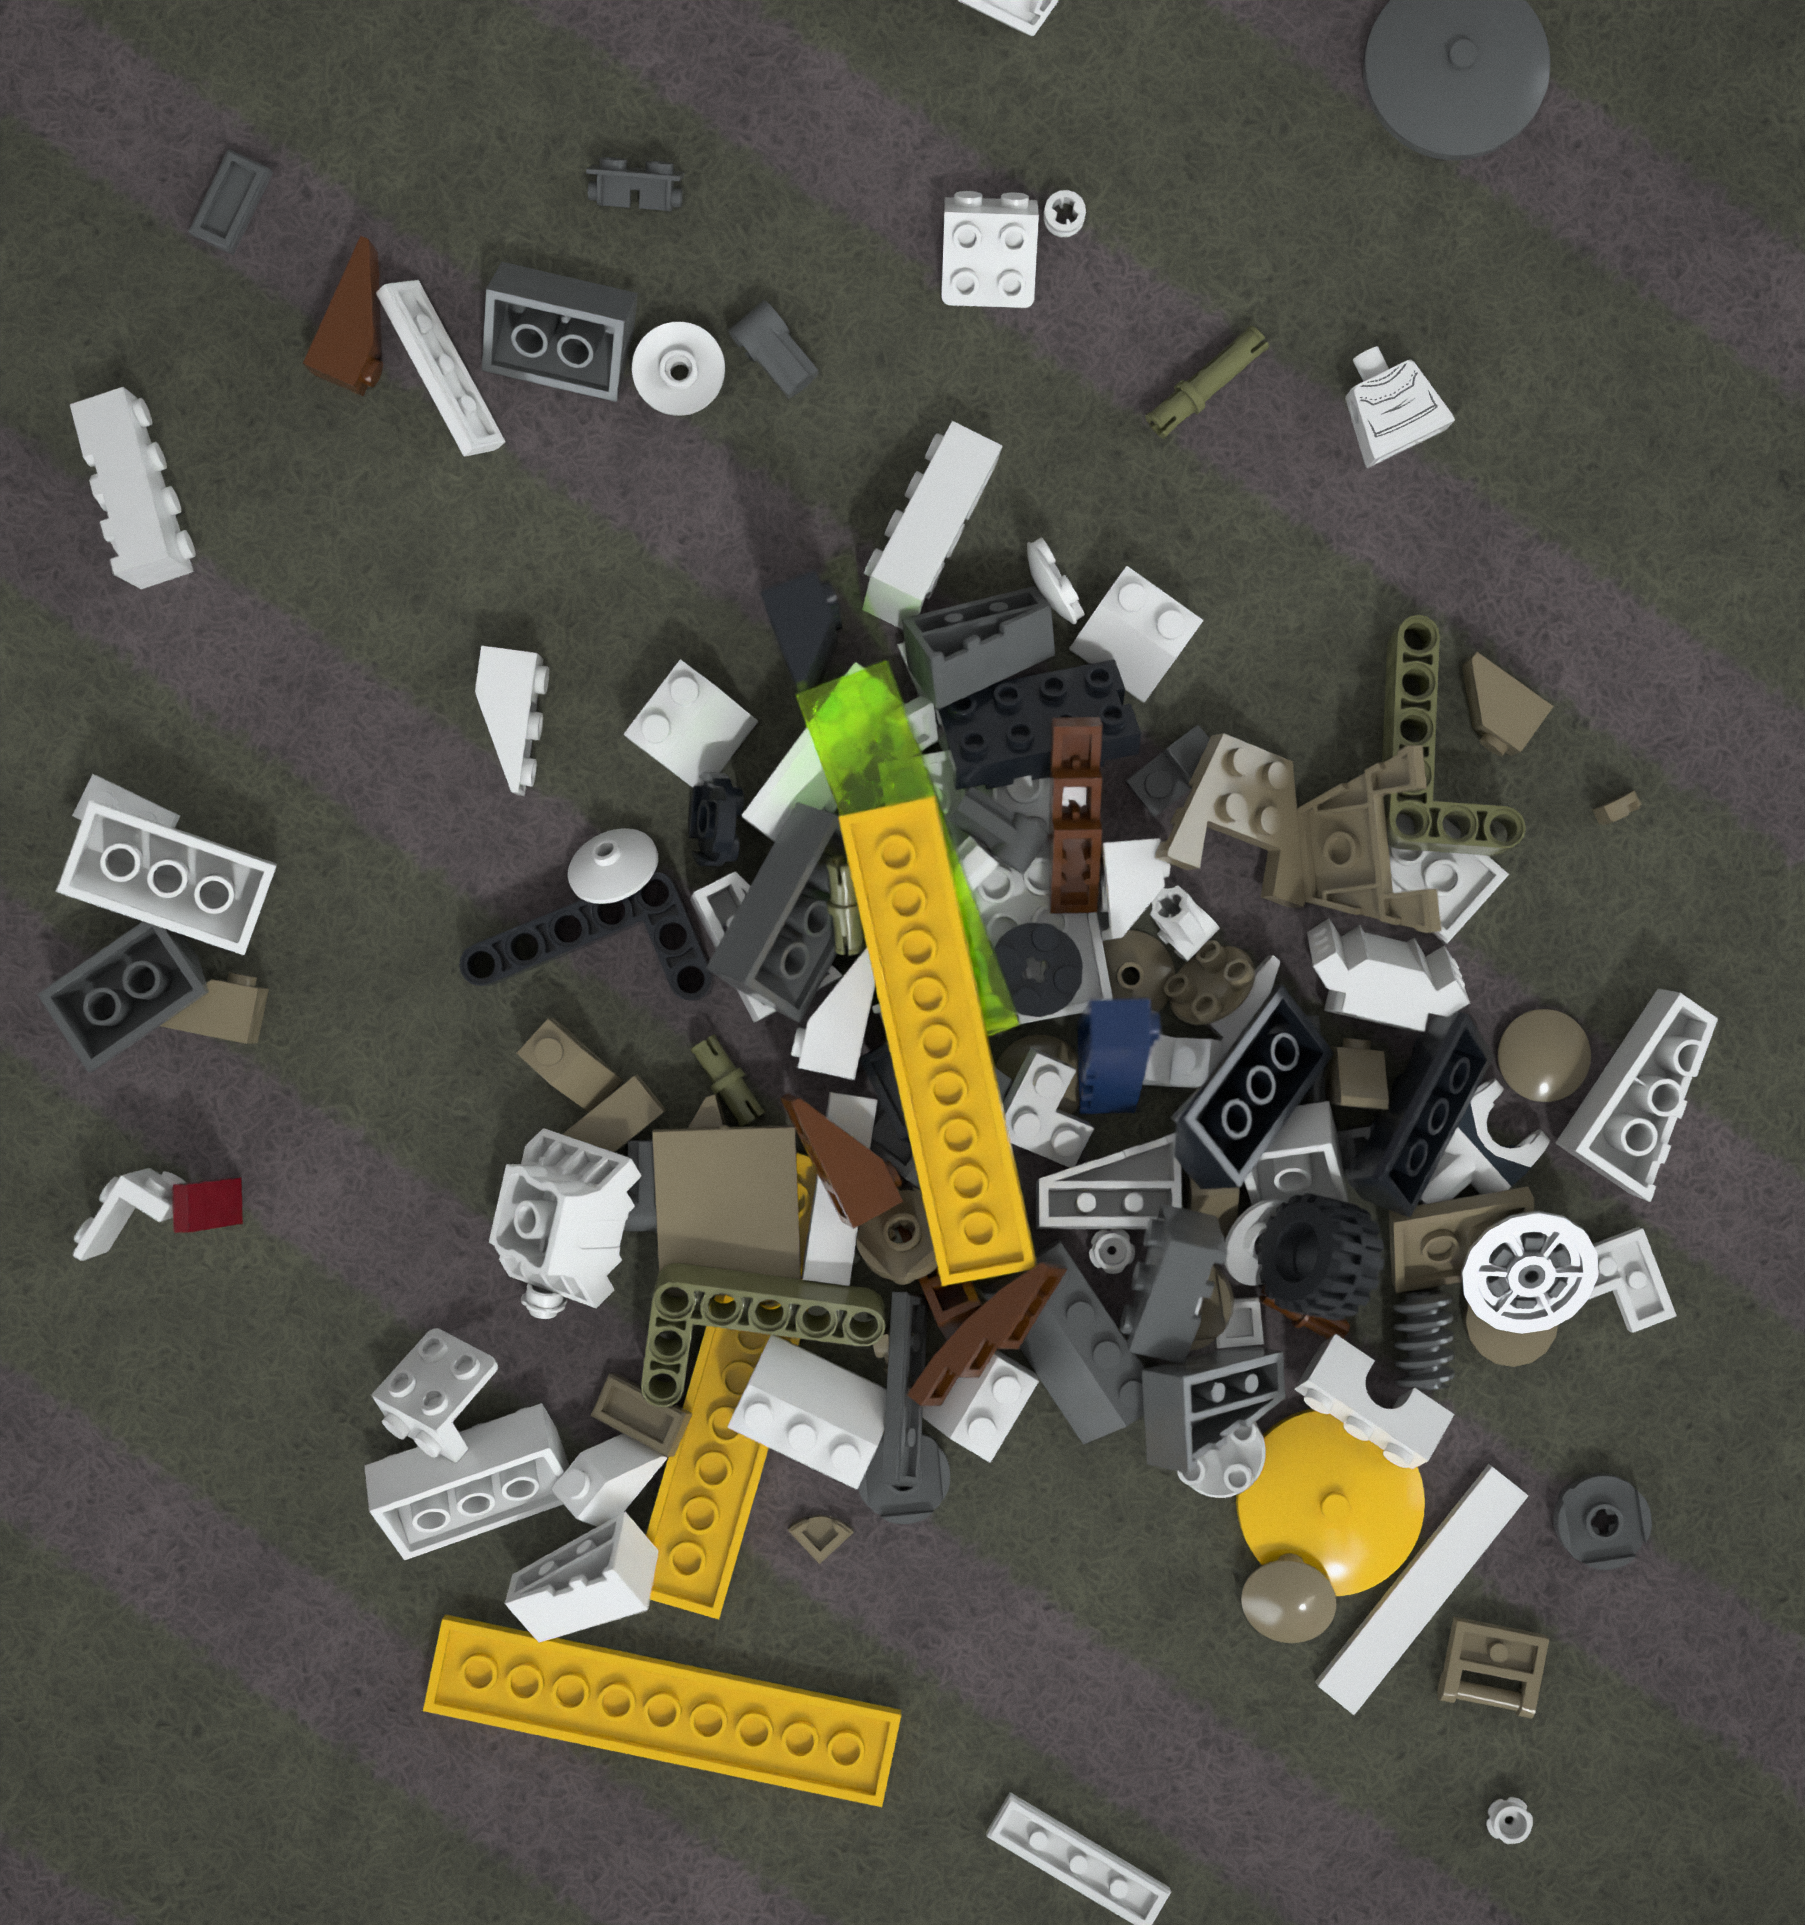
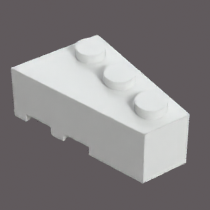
[505,1511,658,1642]

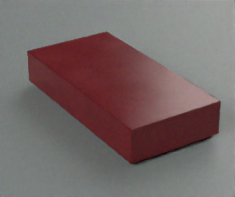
[172,1177,243,1233]

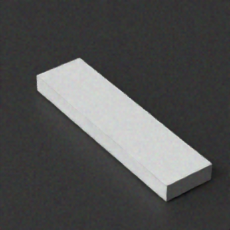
[376,280,505,457]
[802,1092,877,1286]
[986,1792,1171,1925]

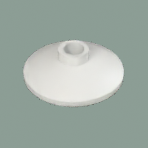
[632,322,725,416]
[568,828,658,904]
[1224,1199,1289,1286]

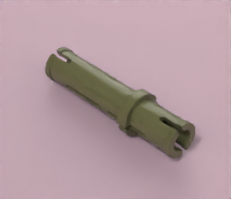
[1145,325,1269,439]

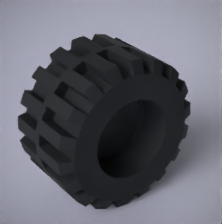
[1258,1193,1384,1320]

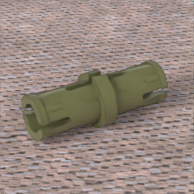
[827,855,865,955]
[690,1034,765,1127]

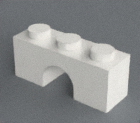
[1294,1334,1454,1469]

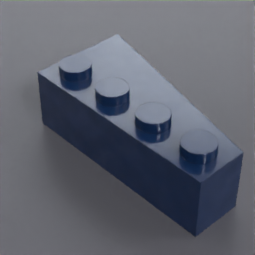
[1077,999,1160,1114]

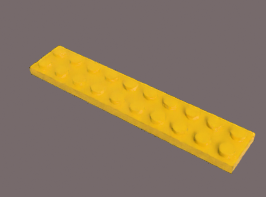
[839,795,1037,1286]
[646,1152,817,1619]
[423,1614,901,1807]

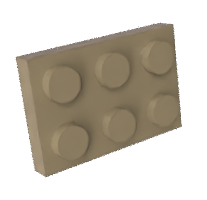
[1389,1187,1534,1293]

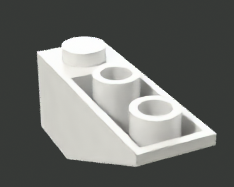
[475,646,549,796]

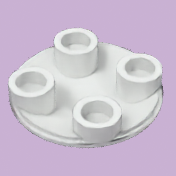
[1027,537,1085,624]
[1177,1422,1266,1498]

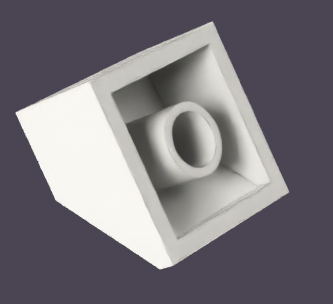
[1069,566,1203,703]
[624,659,758,788]
[1097,838,1170,941]
[1245,1101,1348,1206]
[922,1350,1039,1463]

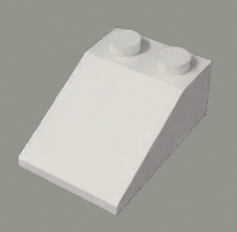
[791,948,875,1080]

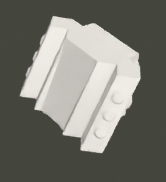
[1307,919,1470,1032]
[489,1128,642,1308]

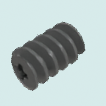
[1392,1290,1455,1390]

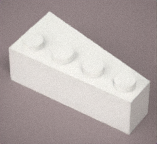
[70,387,196,589]
[862,421,1002,630]
[1556,989,1718,1202]

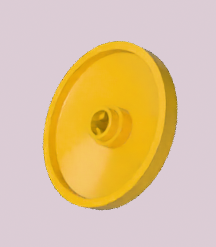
[1236,1409,1425,1596]

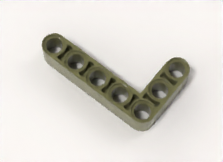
[1382,615,1526,856]
[641,1263,885,1407]

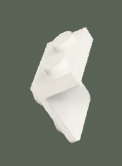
[942,191,1039,308]
[73,1168,186,1261]
[371,1328,498,1463]

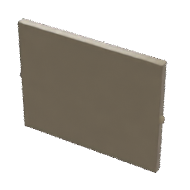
[652,1125,801,1297]

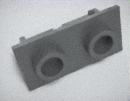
[586,157,685,212]

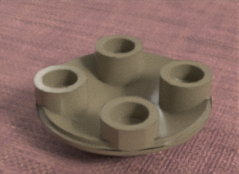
[1164,940,1255,1025]
[1497,1009,1591,1102]
[1241,1553,1336,1643]

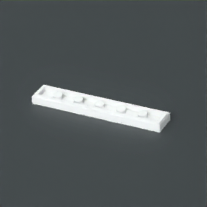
[1315,1464,1528,1715]

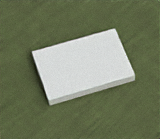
[1388,814,1509,944]

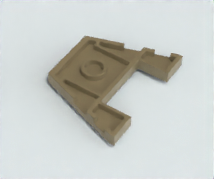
[1155,733,1305,908]
[1297,745,1441,933]

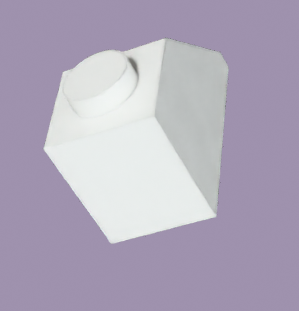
[551,1434,667,1527]

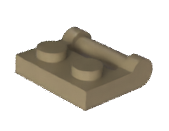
[1437,1616,1549,1719]

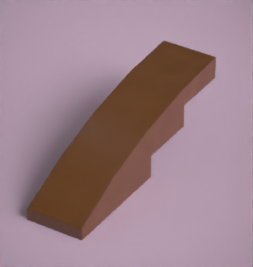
[1049,717,1102,914]
[907,1262,1068,1406]

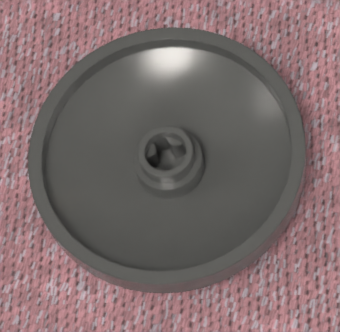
[1363,0,1550,160]

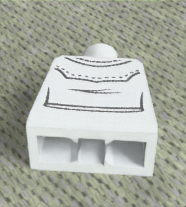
[1345,346,1455,468]

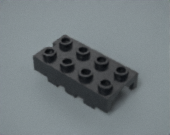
[934,659,1141,790]

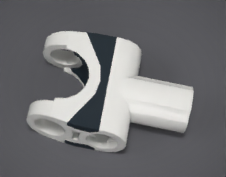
[1419,1078,1550,1205]

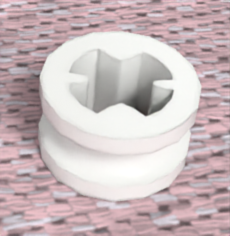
[1043,190,1086,237]

